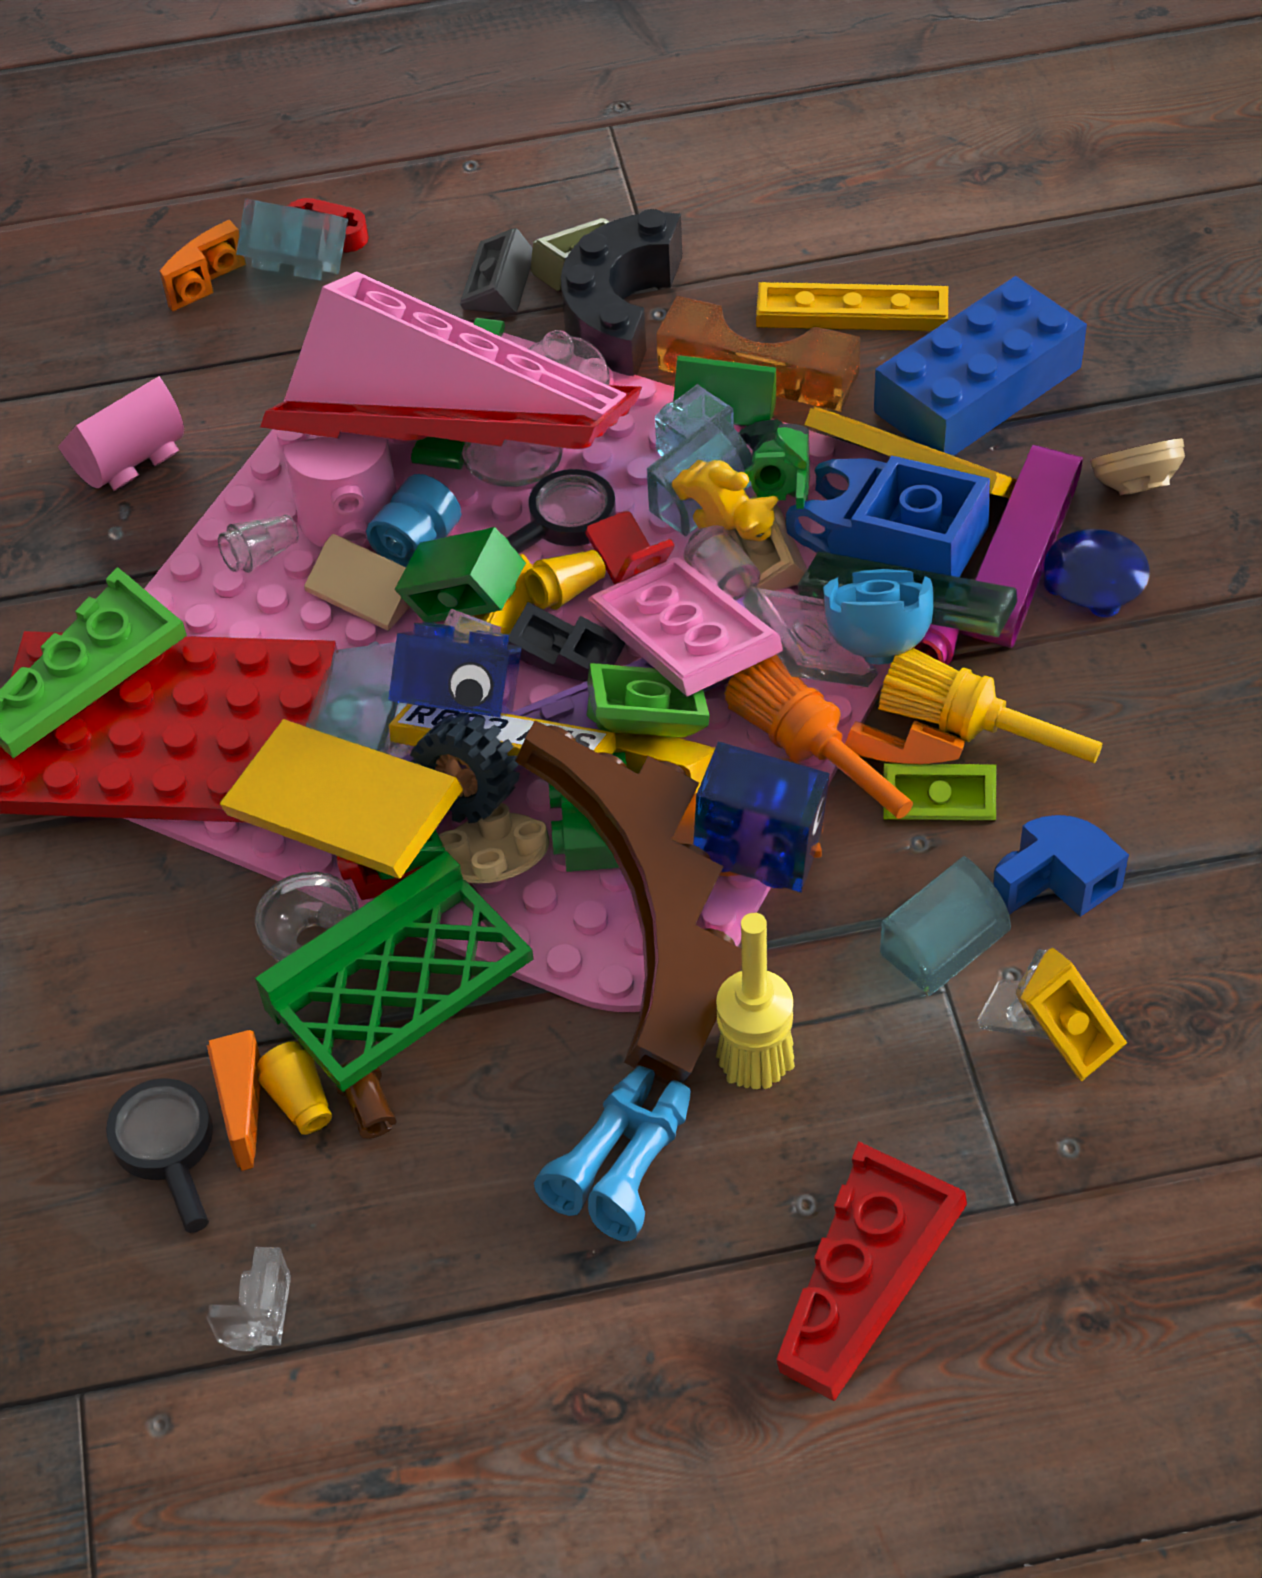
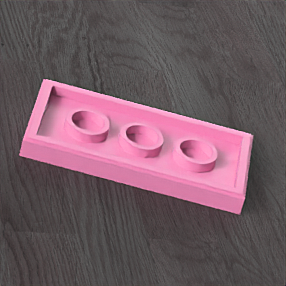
[588,556,783,696]

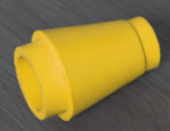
[524,550,606,610]
[257,1041,333,1135]

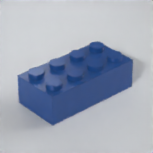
[874,276,1087,456]

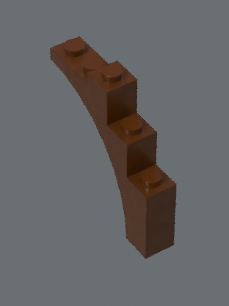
[515,720,742,1085]

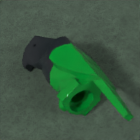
[739,419,810,509]

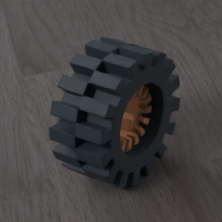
[410,713,520,824]

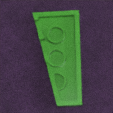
[0,567,187,758]

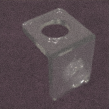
[977,949,1048,1038]

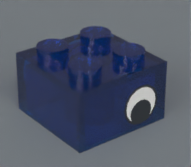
[388,622,522,718]
[693,741,830,892]

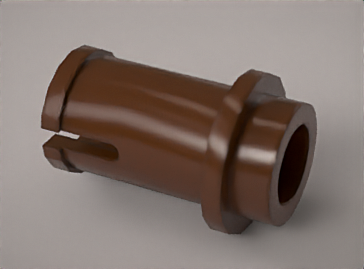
[335,1058,397,1139]

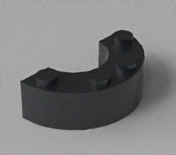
[561,209,682,376]

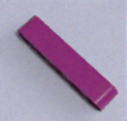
[960,445,1083,648]

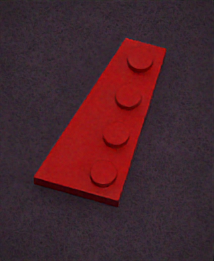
[776,1141,967,1401]

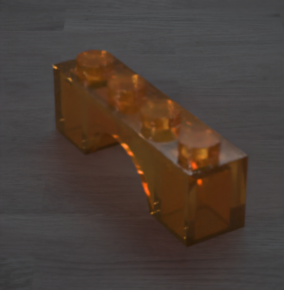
[656,296,861,412]

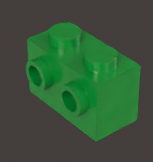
[394,527,526,624]

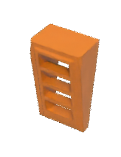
[207,1030,261,1171]

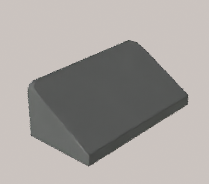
[460,228,533,314]

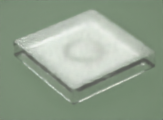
[742,588,878,687]

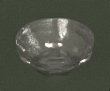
[255,872,360,962]

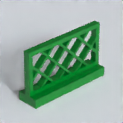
[255,851,534,1092]

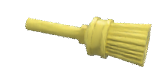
[716,913,795,1089]

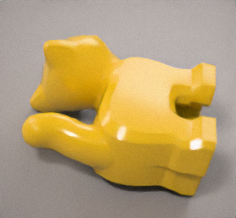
[671,460,778,542]

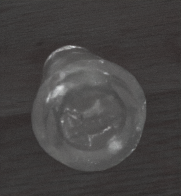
[218,514,299,573]

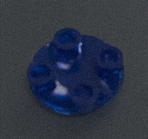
[1044,529,1150,617]

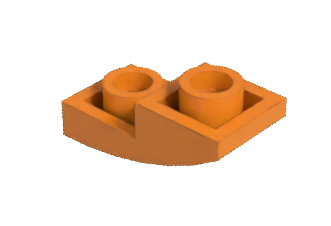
[160,219,246,311]

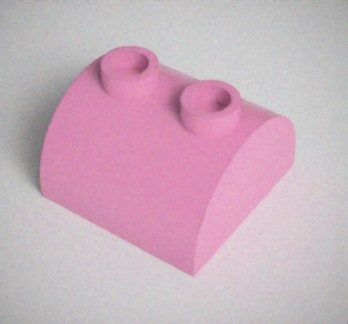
[58,376,184,491]
[282,432,397,548]

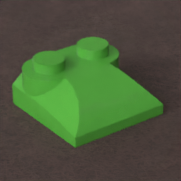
[587,663,710,737]

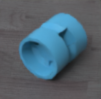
[366,474,462,567]

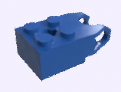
[786,455,990,592]

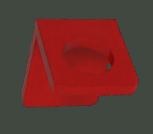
[585,511,675,585]

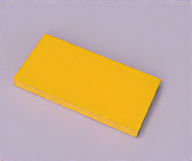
[805,407,1017,498]
[220,719,463,879]

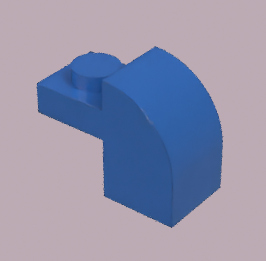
[991,815,1129,917]

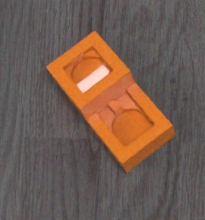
[845,720,966,764]

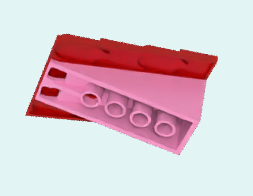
[260,272,642,449]

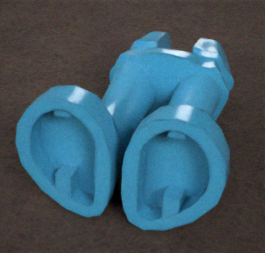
[534,1065,691,1241]

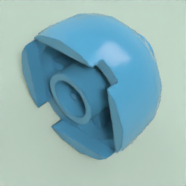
[823,569,933,665]

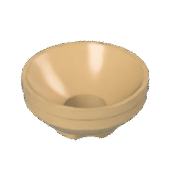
[1090,438,1185,496]

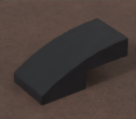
[501,602,626,682]

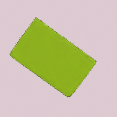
[883,763,996,821]

